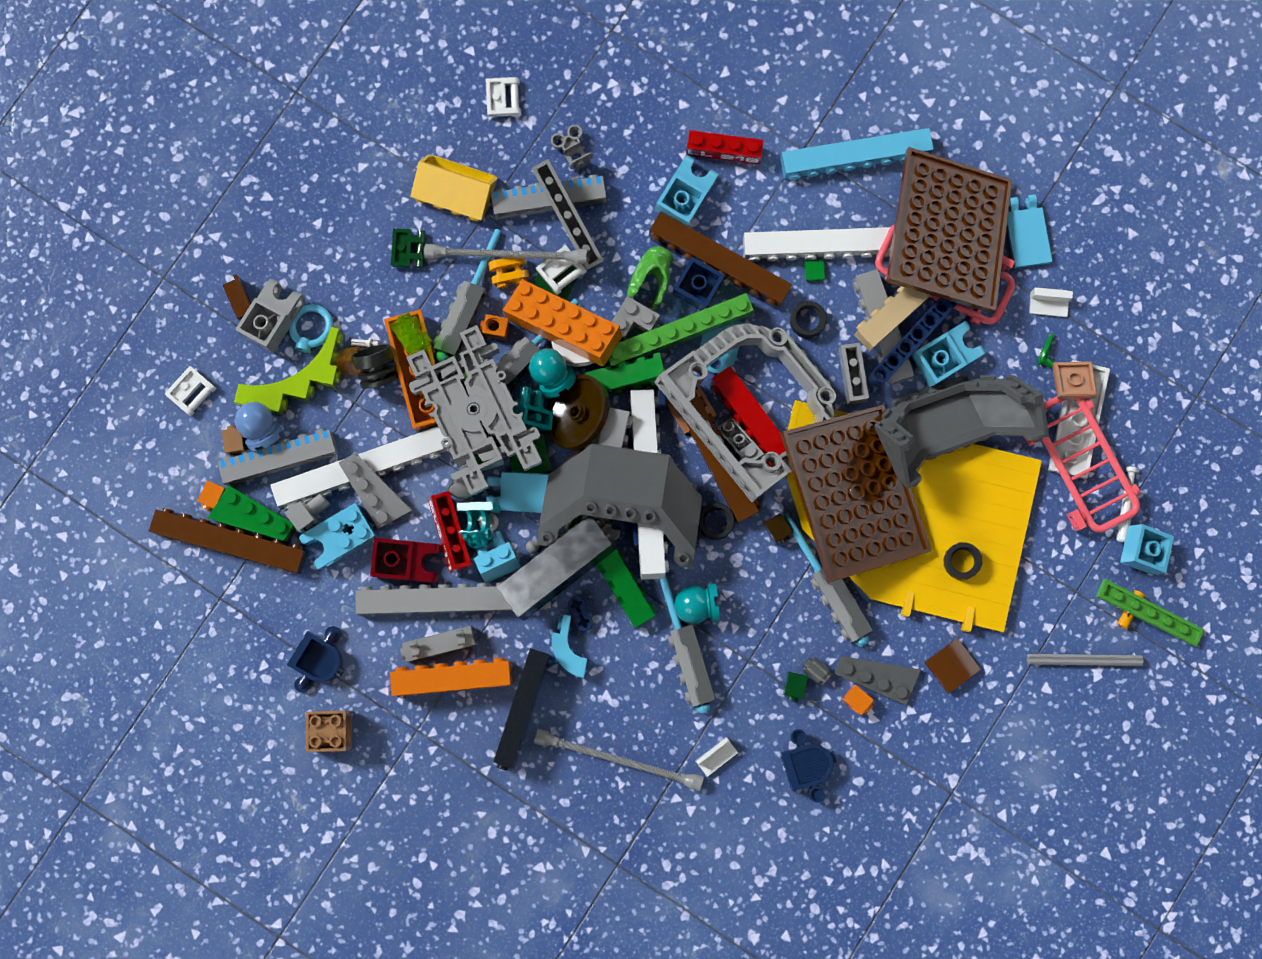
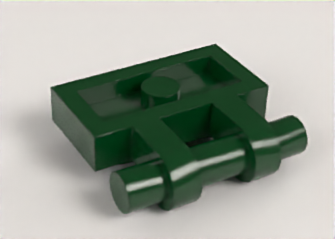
[391,228,427,269]

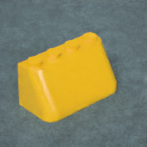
[410,155,497,221]

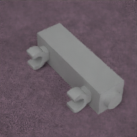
[400,626,477,662]

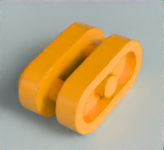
[488,257,530,289]

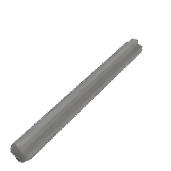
[1027,654,1144,666]

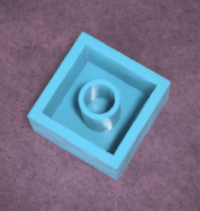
[1120,524,1174,575]

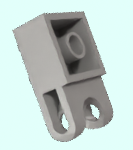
[235,279,305,354]

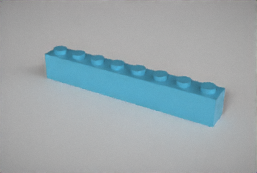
[780,128,933,180]

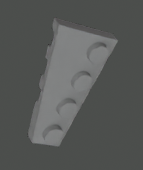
[339,453,412,529]

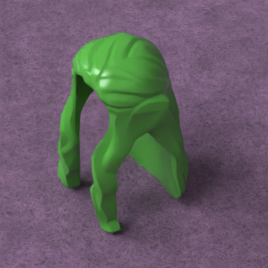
[627,246,673,310]

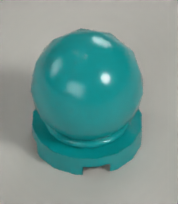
[529,348,576,398]
[674,583,720,624]

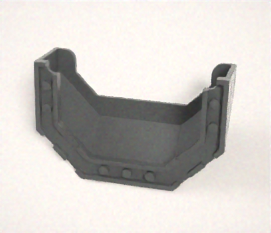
[875,375,1049,488]
[537,443,702,568]

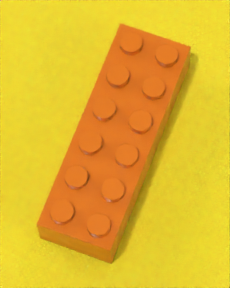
[503,279,623,367]
[384,309,441,432]
[390,658,513,696]

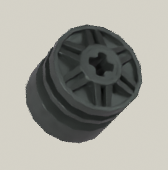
[351,344,399,389]

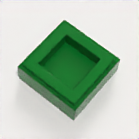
[804,261,825,281]

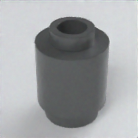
[802,657,832,685]

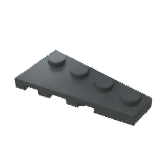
[834,656,921,705]

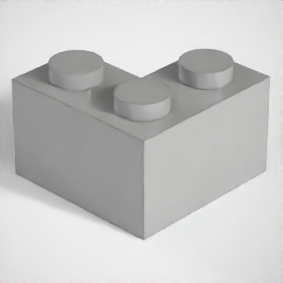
[611,296,660,341]

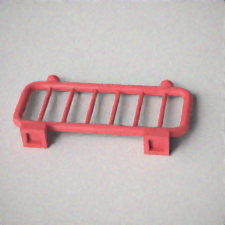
[875,224,1015,325]
[1025,396,1141,533]

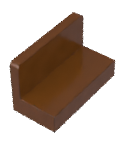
[222,274,251,320]

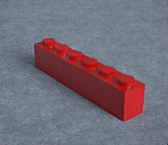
[710,366,785,467]

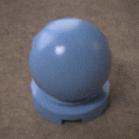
[234,402,283,451]

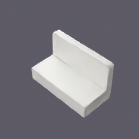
[1029,287,1073,317]
[695,737,738,777]

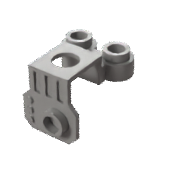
[551,125,593,172]

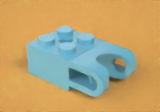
[654,155,718,226]
[910,321,986,387]
[299,503,378,570]

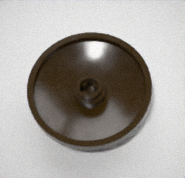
[547,375,610,450]

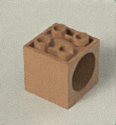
[306,711,352,752]

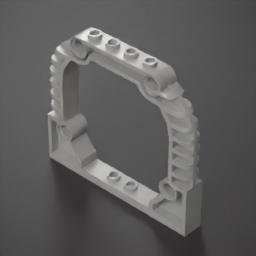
[655,323,836,502]

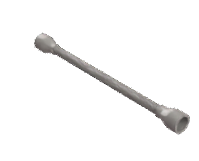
[424,244,589,264]
[534,729,704,792]

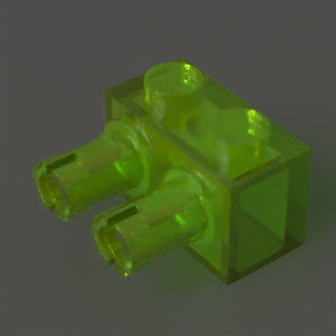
[390,313,432,356]

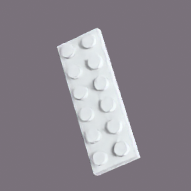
[1048,360,1110,479]

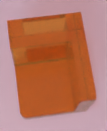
[335,346,363,375]

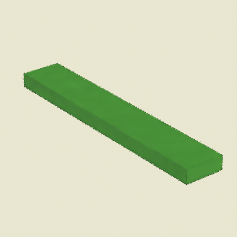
[1096,579,1205,647]

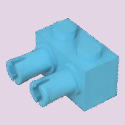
[474,531,521,583]

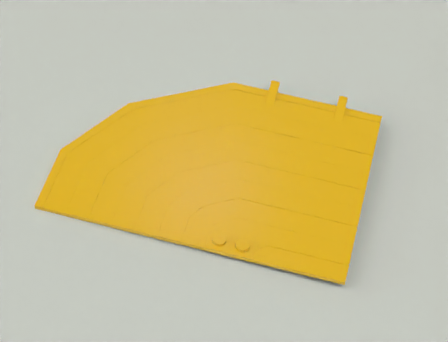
[786,400,1042,632]

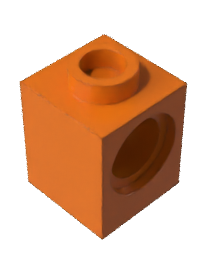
[480,314,510,341]
[197,480,226,512]
[841,685,874,715]

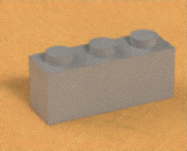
[838,342,869,405]

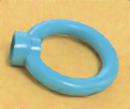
[289,304,333,353]

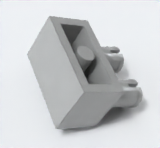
[284,494,330,534]

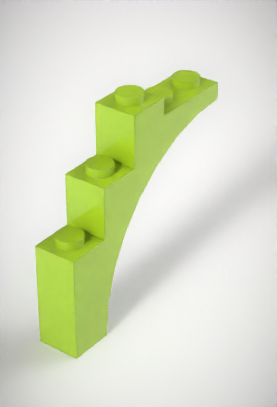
[234,327,343,415]

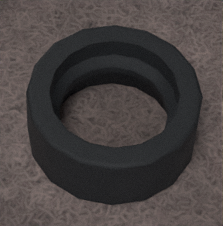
[790,301,827,339]
[698,503,735,540]
[943,542,982,580]

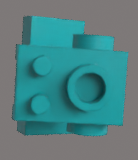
[456,502,500,548]

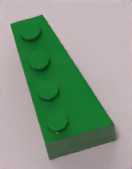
[585,352,664,396]
[208,485,297,543]
[597,550,656,629]

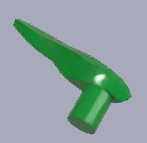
[1038,333,1054,368]

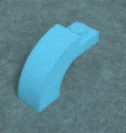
[552,614,587,678]

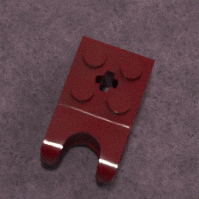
[370,538,442,583]

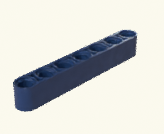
[869,298,958,387]

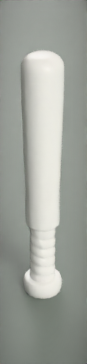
[1117,466,1138,543]

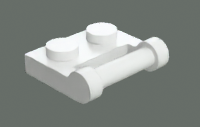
[486,77,521,117]
[536,245,587,295]
[165,366,217,417]

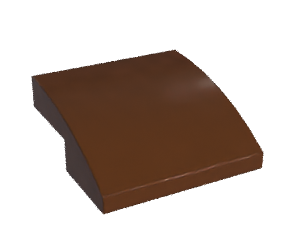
[924,638,981,694]

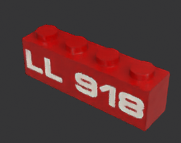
[686,130,764,165]
[428,491,471,574]

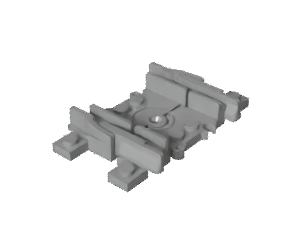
[406,325,542,496]

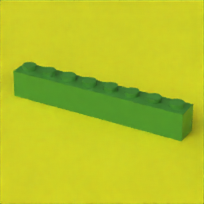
[608,293,754,369]

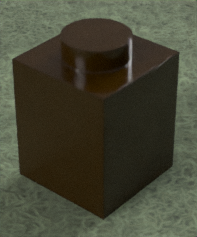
[763,513,793,544]

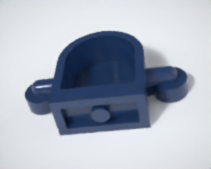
[287,626,345,693]
[780,729,837,803]

